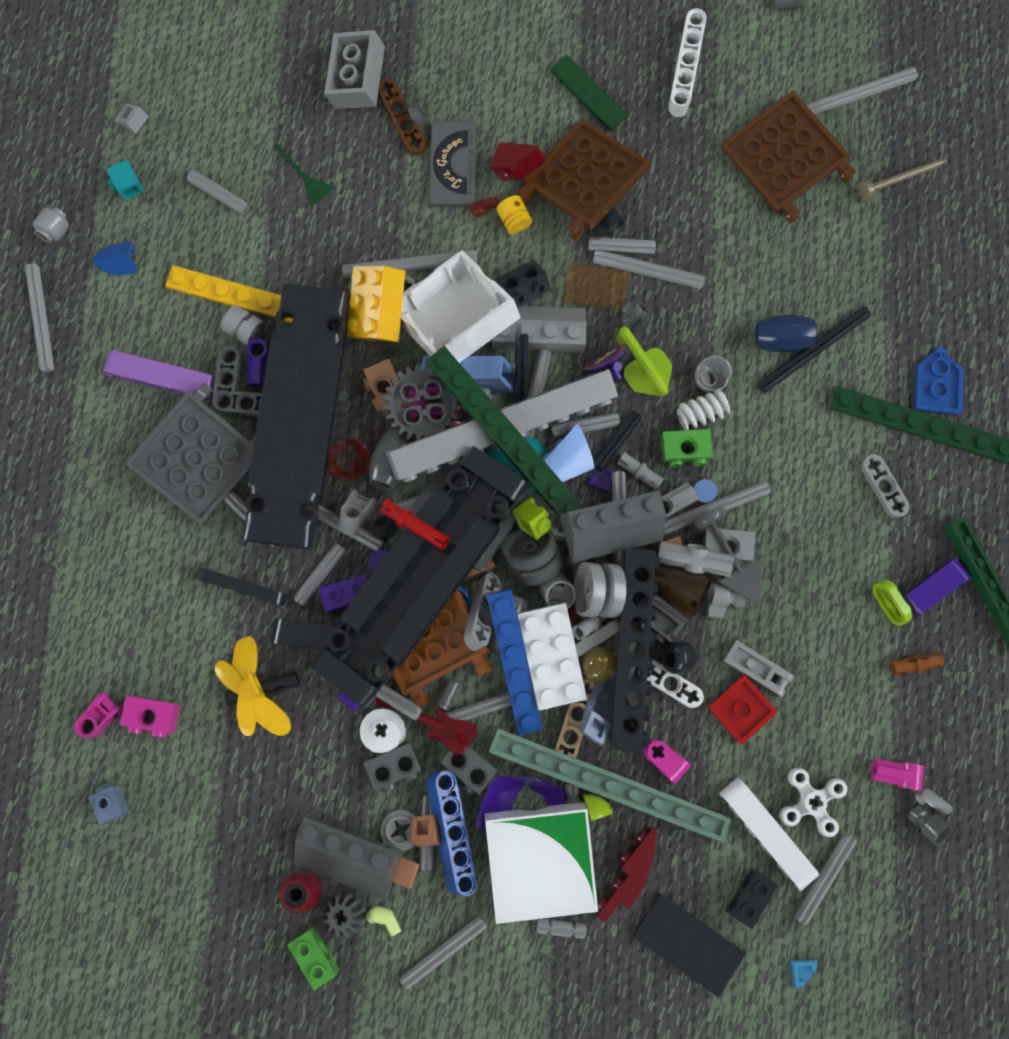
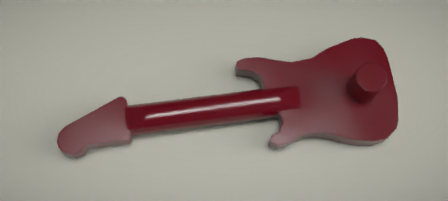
[376,697,477,755]

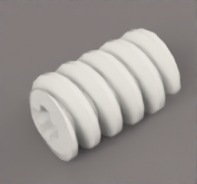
[677,390,730,431]

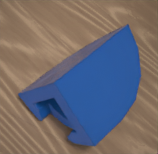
[92,241,137,275]

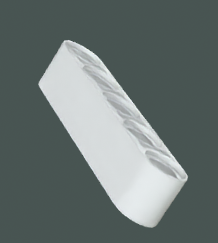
[668,9,706,117]
[719,777,819,892]

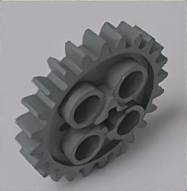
[383,364,461,440]

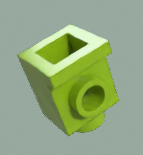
[513,497,552,540]

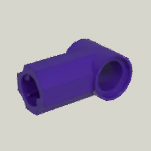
[246,338,269,387]

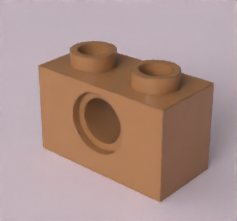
[362,359,409,417]

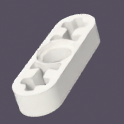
[638,660,704,708]

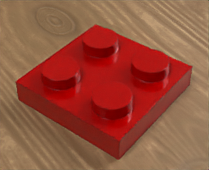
[707,675,778,745]

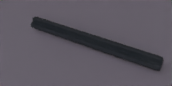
[757,306,871,393]

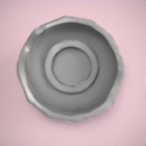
[694,355,732,393]

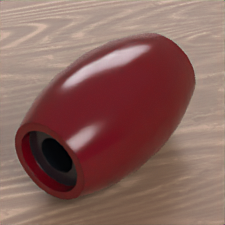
[279,869,322,914]

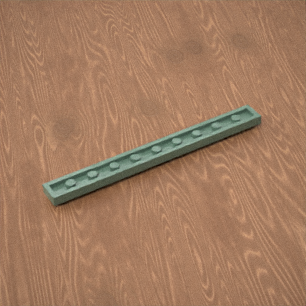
[488,728,731,843]

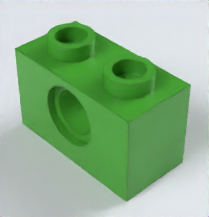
[660,429,713,468]
[287,926,340,990]

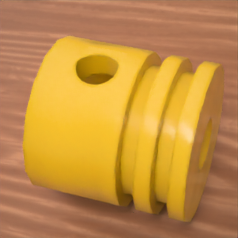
[496,195,532,235]

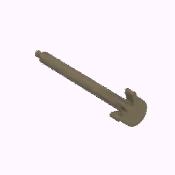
[854,159,947,204]

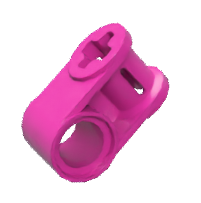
[74,692,123,739]
[643,739,691,785]

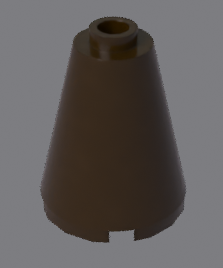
[642,563,713,621]

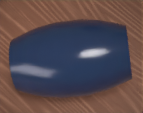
[756,315,816,353]

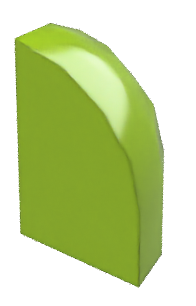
[582,793,613,821]

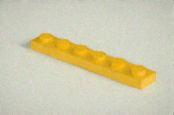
[165,265,293,323]

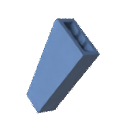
[420,356,515,394]

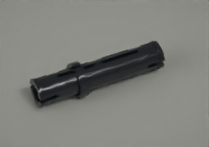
[224,672,300,706]

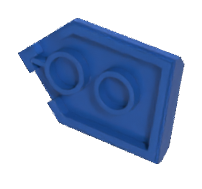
[914,345,964,415]

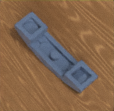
[581,649,635,746]

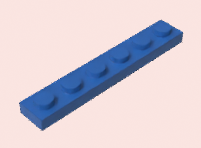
[486,588,543,735]

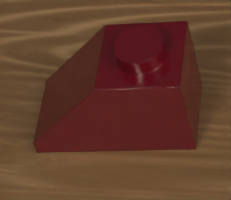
[490,142,547,181]

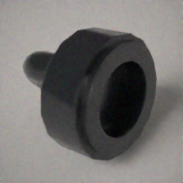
[372,515,398,540]

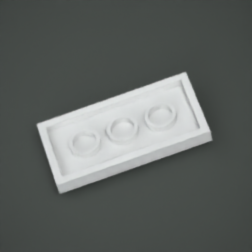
[517,602,587,710]

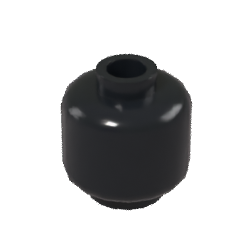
[660,641,697,674]

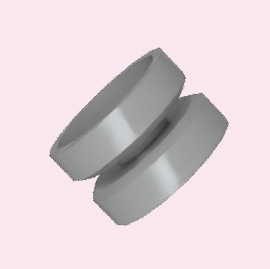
[573,562,626,618]

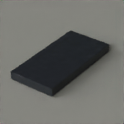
[632,893,746,997]

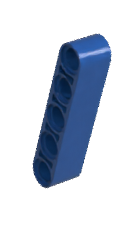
[427,771,477,896]

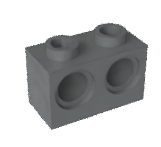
[364,742,423,793]
[441,746,498,795]

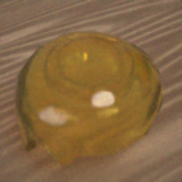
[580,646,616,684]

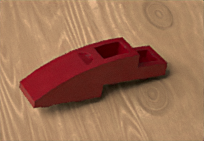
[595,827,657,923]

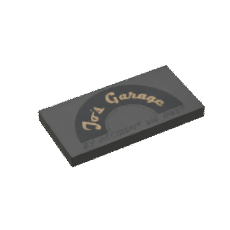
[429,120,476,207]

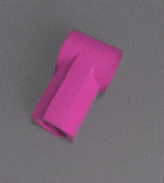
[871,759,925,791]

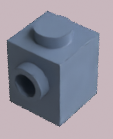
[88,783,130,825]

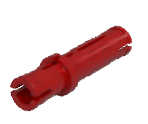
[380,499,450,550]

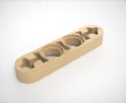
[555,679,595,758]

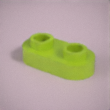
[873,579,912,626]

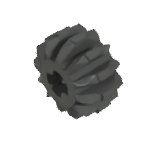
[322,893,366,939]

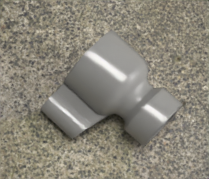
[706,582,747,619]

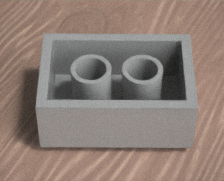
[324,30,385,109]

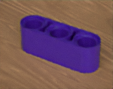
[902,557,971,617]

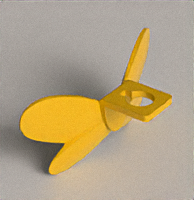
[215,636,291,736]

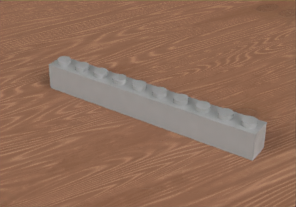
[386,369,618,483]

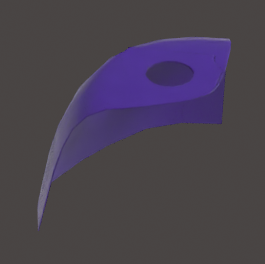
[474,776,565,831]

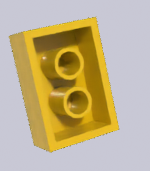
[347,266,405,342]

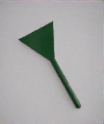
[274,144,336,208]

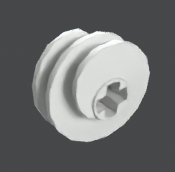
[360,708,406,754]

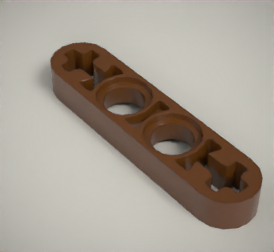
[378,78,426,156]

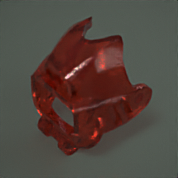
[327,438,371,481]

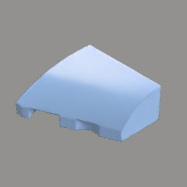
[542,424,595,482]

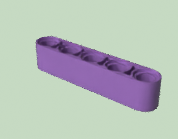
[102,350,215,402]

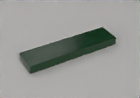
[551,55,627,132]

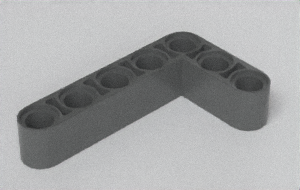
[212,345,262,419]

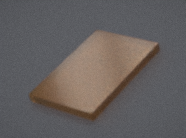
[565,263,629,311]

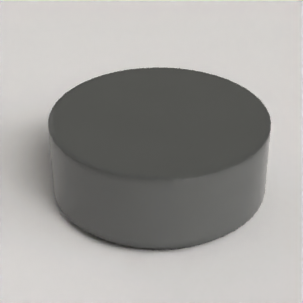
[407,102,428,127]

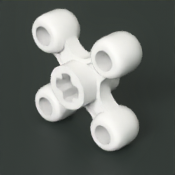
[779,768,847,837]

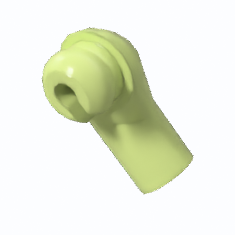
[366,906,402,937]

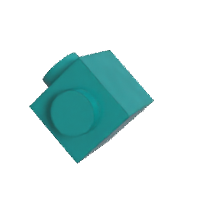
[106,160,145,201]

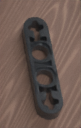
[195,567,288,606]

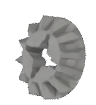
[381,810,416,851]

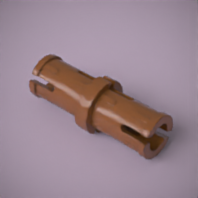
[890,652,944,676]

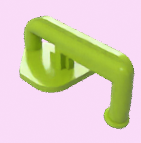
[616,326,672,397]

